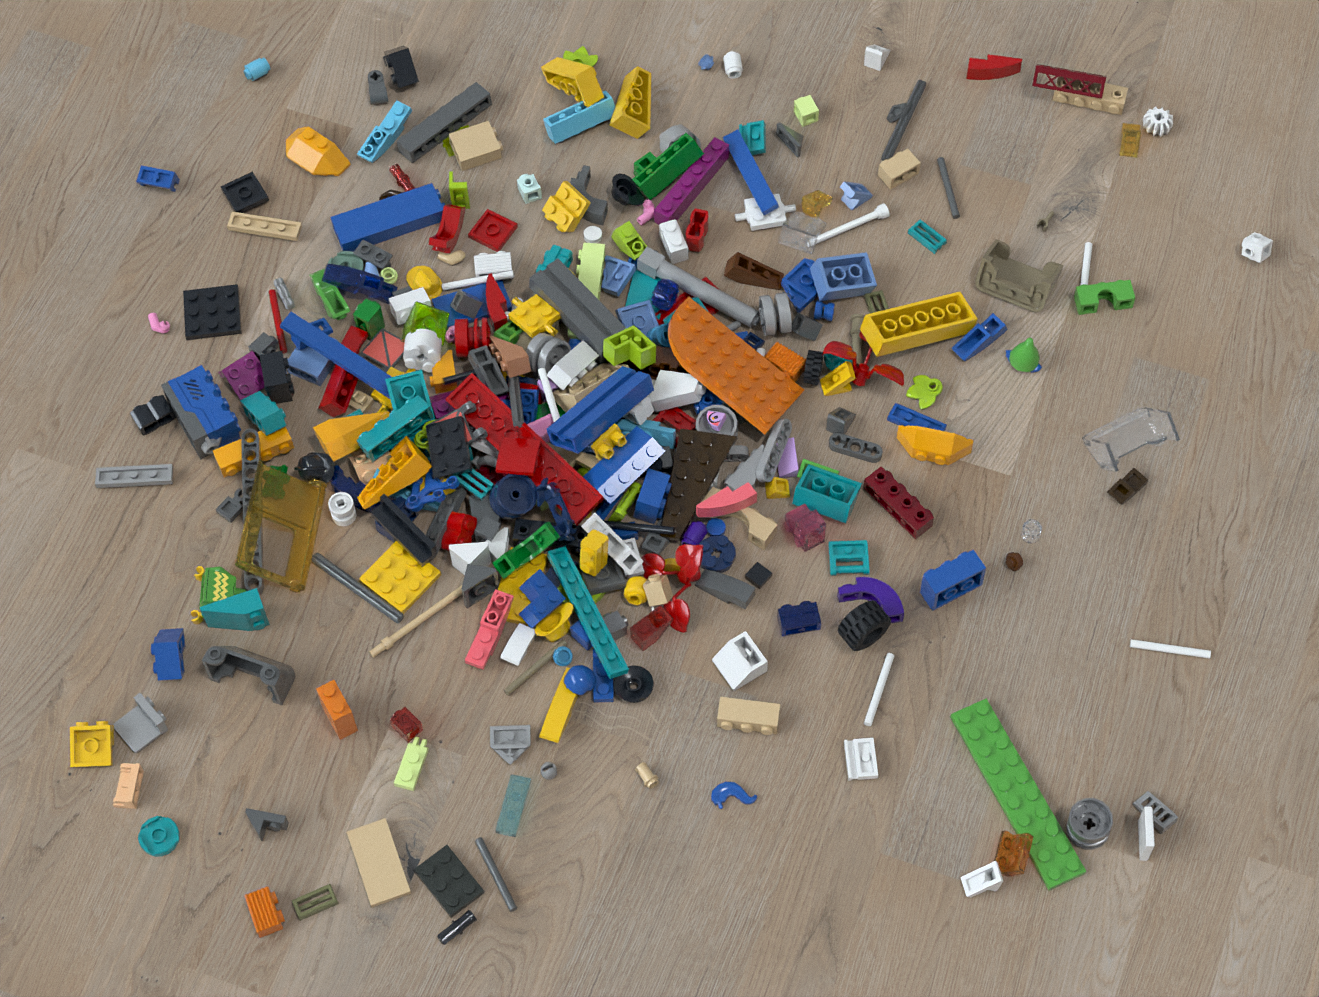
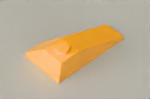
[313,411,390,462]
[357,436,432,509]

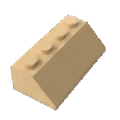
[552,363,629,412]

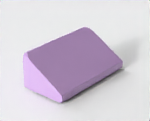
[776,437,798,478]

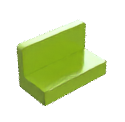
[449,171,470,209]

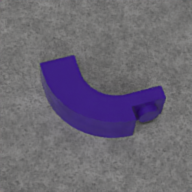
[837,577,904,623]

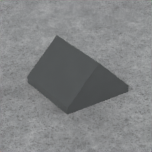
[462,564,499,609]

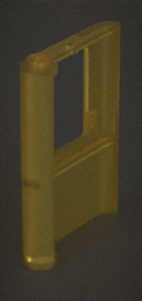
[235,459,327,593]

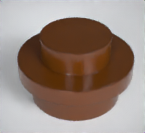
[1005,552,1023,571]

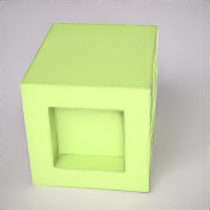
[794,95,819,127]

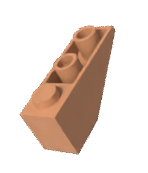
[488,336,531,378]

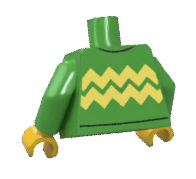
[191,566,246,624]

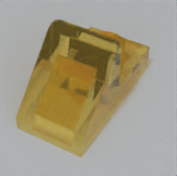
[1119,123,1141,158]
[801,190,833,220]

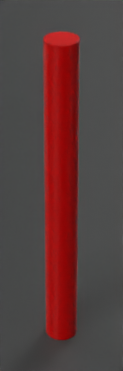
[268,289,288,354]

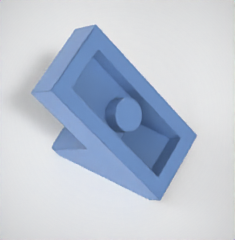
[840,181,873,210]

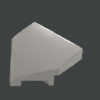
[490,725,531,765]

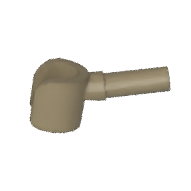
[1037,211,1054,232]

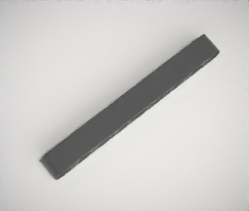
[241,429,264,595]

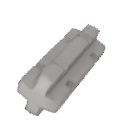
[274,277,295,310]

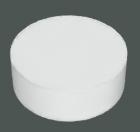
[584,226,602,243]

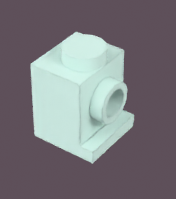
[517,174,542,204]

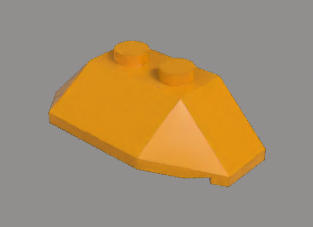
[286,126,351,176]
[897,425,974,465]

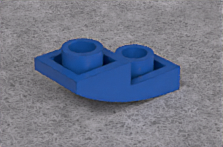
[520,388,539,424]

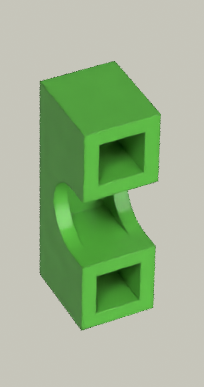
[1074,280,1135,315]

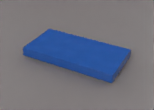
[432,280,512,331]

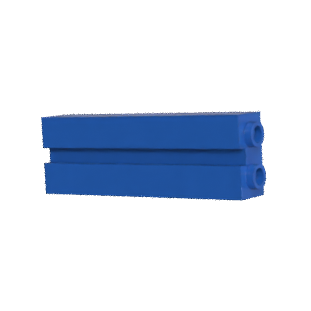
[330,183,445,252]
[547,366,654,454]

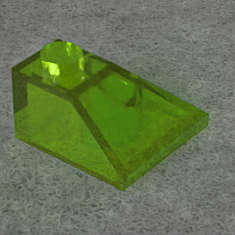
[401,301,449,347]

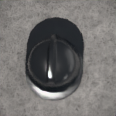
[611,173,644,206]
[294,452,335,483]

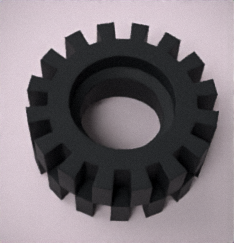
[803,350,824,385]

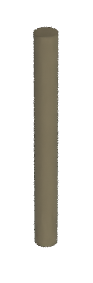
[504,639,568,696]

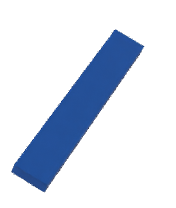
[722,129,779,215]

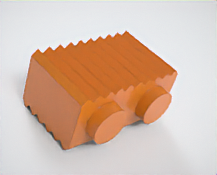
[764,342,806,382]
[245,887,285,938]

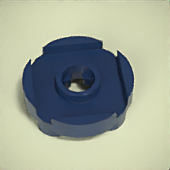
[699,535,736,573]

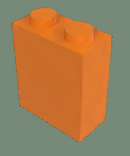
[316,680,358,740]

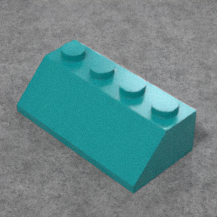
[356,395,433,463]

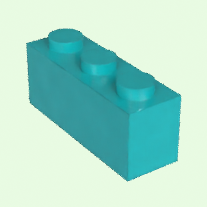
[240,391,287,436]

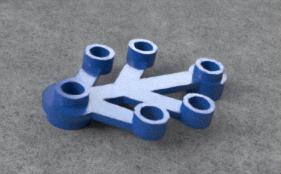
[405,460,460,512]

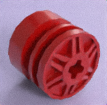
[455,318,491,358]

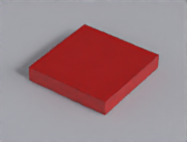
[468,209,518,252]

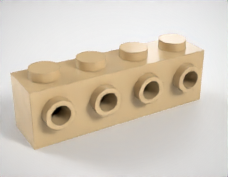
[1053,77,1128,115]

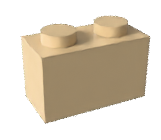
[878,149,921,190]

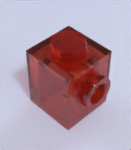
[390,707,423,743]

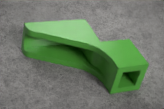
[309,268,350,320]

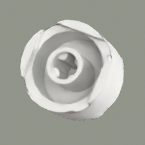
[403,329,442,372]

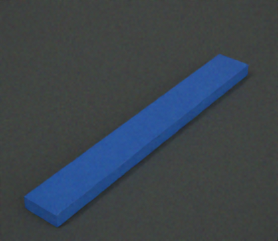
[280,312,391,399]

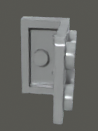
[113,693,168,753]

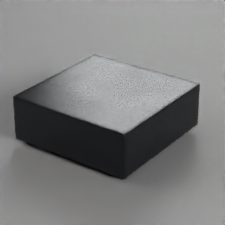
[745,562,772,589]

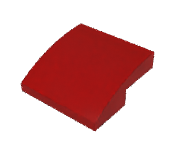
[496,437,542,476]

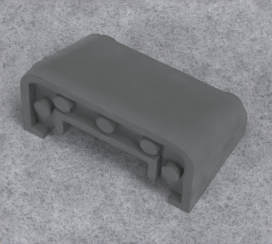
[202,646,296,705]

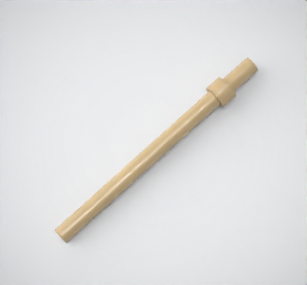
[369,585,462,658]

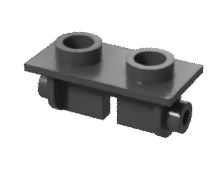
[353,240,393,269]

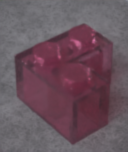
[784,504,826,552]

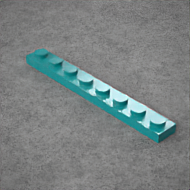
[547,546,629,679]

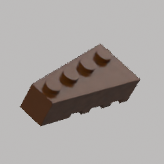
[621,346,689,380]

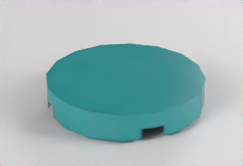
[138,816,180,857]

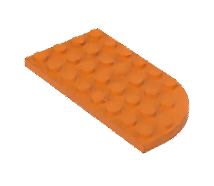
[668,297,804,435]

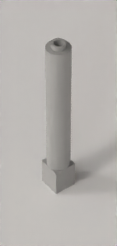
[637,247,760,328]

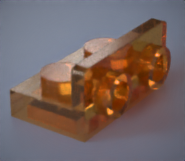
[994,830,1034,876]

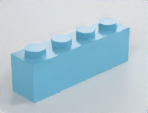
[543,90,615,144]

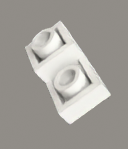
[501,623,536,666]

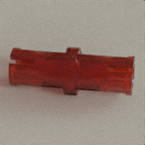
[389,164,415,192]

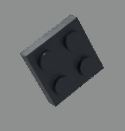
[220,171,269,213]

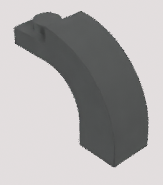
[570,165,608,226]

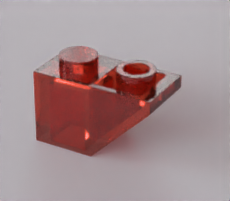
[630,605,673,651]

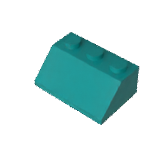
[792,464,862,523]

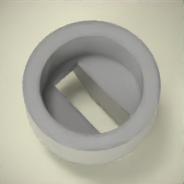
[541,762,557,780]

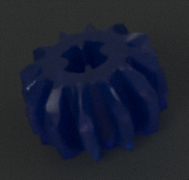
[651,278,679,311]

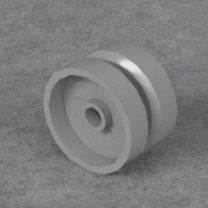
[759,292,792,336]
[526,333,571,374]
[696,405,738,445]

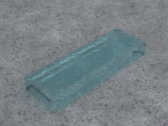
[495,774,531,837]

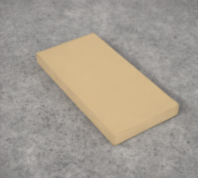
[347,818,411,908]

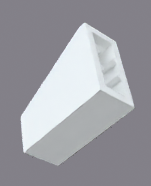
[649,370,706,412]

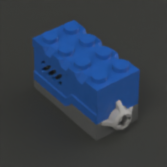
[161,365,241,460]

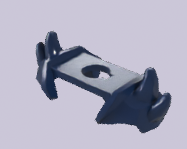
[536,477,577,541]

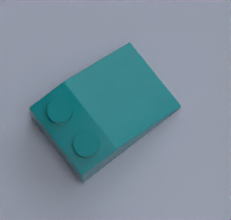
[385,369,435,430]
[200,588,270,631]

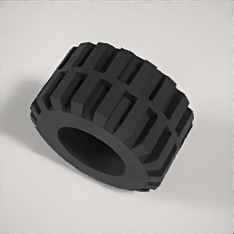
[837,600,891,651]

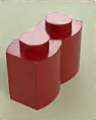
[686,208,709,252]
[441,511,477,551]

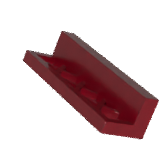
[1032,64,1107,99]

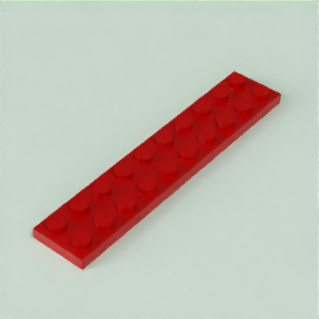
[445,373,604,525]

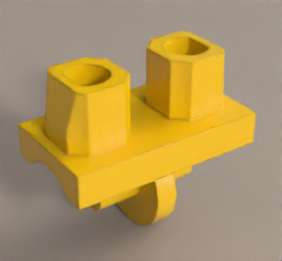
[590,423,627,460]

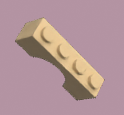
[702,487,778,550]

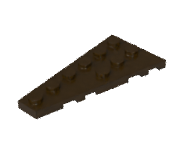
[660,429,737,541]

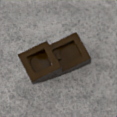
[1107,468,1148,505]

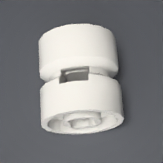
[328,492,357,527]

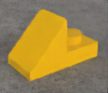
[820,361,856,396]

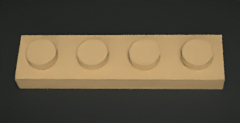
[227,212,302,241]

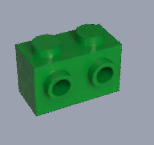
[353,298,385,341]

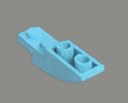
[357,100,412,163]
[608,419,676,449]

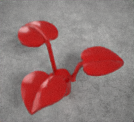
[823,331,904,387]
[641,544,703,633]

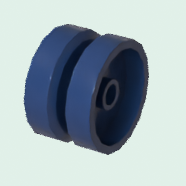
[489,474,538,520]

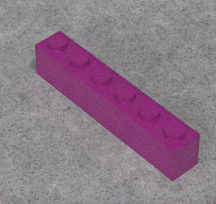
[654,137,729,225]

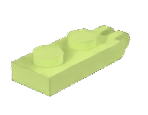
[394,736,429,791]

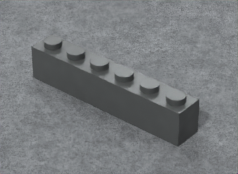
[397,82,492,164]

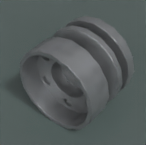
[1067,798,1113,850]

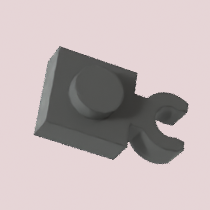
[216,488,249,523]

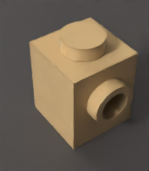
[643,574,673,606]

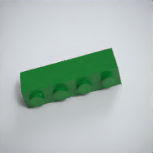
[632,133,704,200]

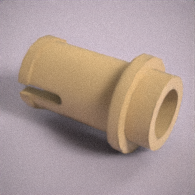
[635,762,659,789]

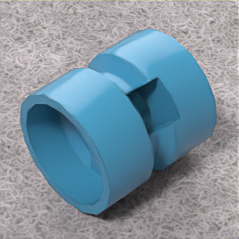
[646,323,670,348]

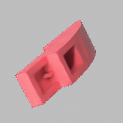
[465,589,514,670]

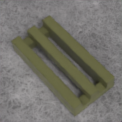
[864,290,889,313]
[291,884,339,921]

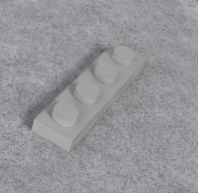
[95,464,174,488]

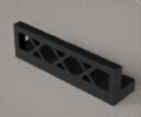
[371,494,437,567]

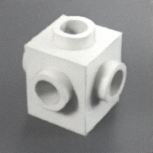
[1241,232,1273,263]

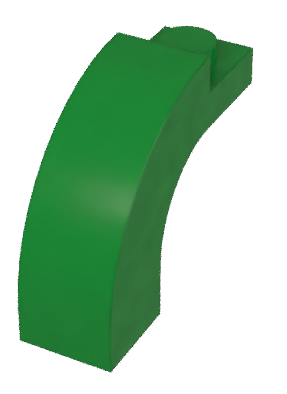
[492,522,560,579]

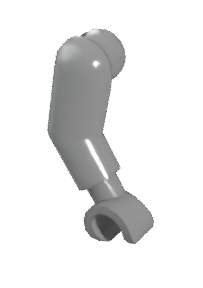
[471,455,498,470]

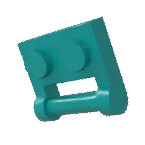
[828,540,870,576]

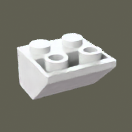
[712,631,768,691]

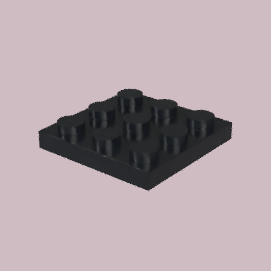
[183,284,242,340]

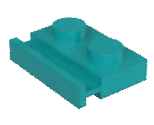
[739,120,766,155]

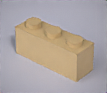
[717,697,780,735]

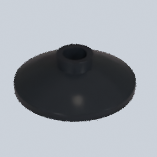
[614,665,654,703]

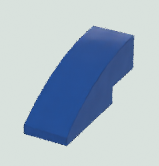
[951,313,1008,362]

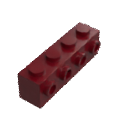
[863,466,934,540]

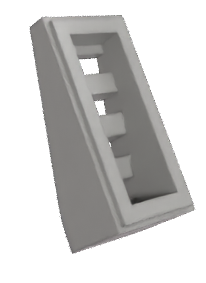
[1133,791,1178,834]

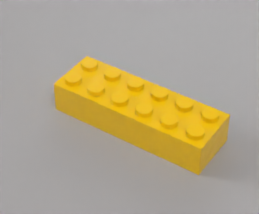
[860,291,978,357]

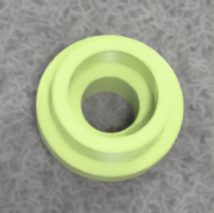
[380,267,398,285]

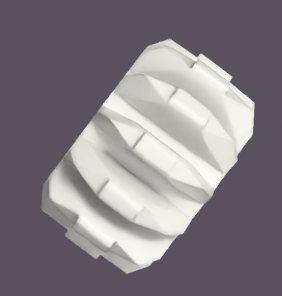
[1143,107,1173,137]

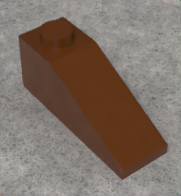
[724,252,784,290]

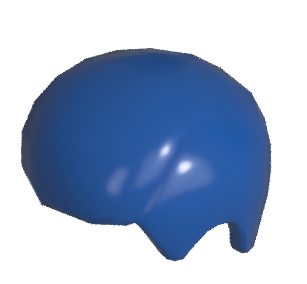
[564,665,596,695]

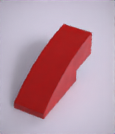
[966,54,1022,80]
[486,273,508,332]

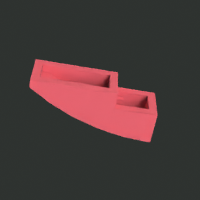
[696,482,757,517]

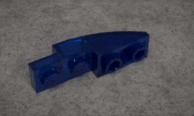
[322,263,398,305]
[330,465,381,513]

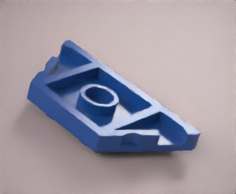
[781,258,818,313]

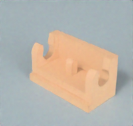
[113,763,144,809]

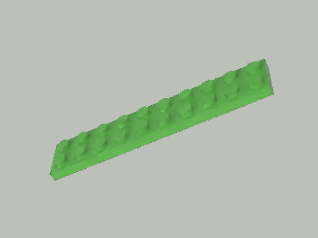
[950,698,1086,891]

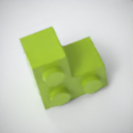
[603,325,656,370]

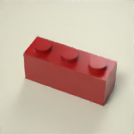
[319,364,358,417]

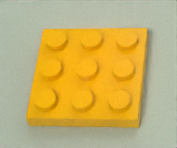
[359,541,442,615]

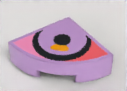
[707,411,726,431]

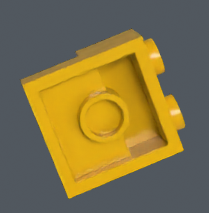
[542,181,591,232]
[70,721,114,767]

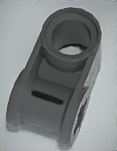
[368,70,388,105]

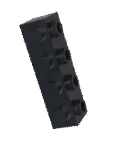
[512,518,588,557]

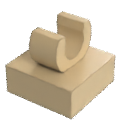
[348,390,374,414]

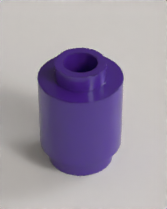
[681,521,708,545]

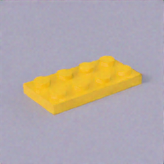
[498,547,548,626]

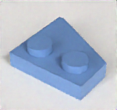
[602,255,637,297]

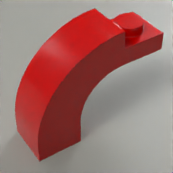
[428,204,466,254]

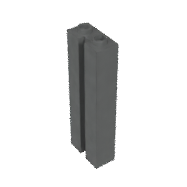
[529,258,627,361]

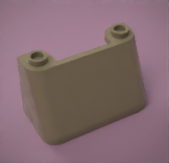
[975,239,1064,312]

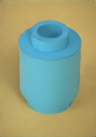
[243,58,271,81]

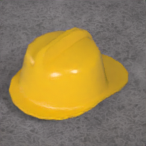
[406,266,443,300]
[535,602,573,642]

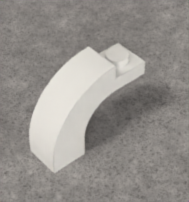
[581,513,644,575]

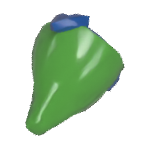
[1006,338,1042,373]

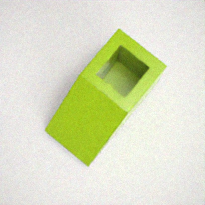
[611,221,647,260]

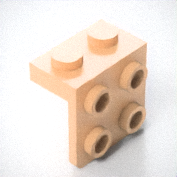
[348,448,391,487]

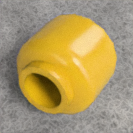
[624,576,647,605]

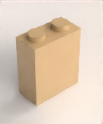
[449,121,503,171]

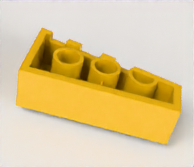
[541,57,604,107]
[610,66,651,139]

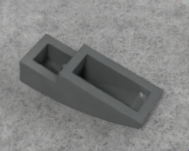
[468,345,509,396]
[695,570,756,610]

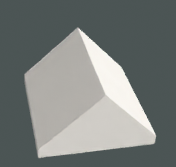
[449,542,491,575]

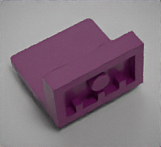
[218,351,265,400]

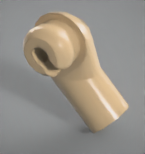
[437,250,465,265]

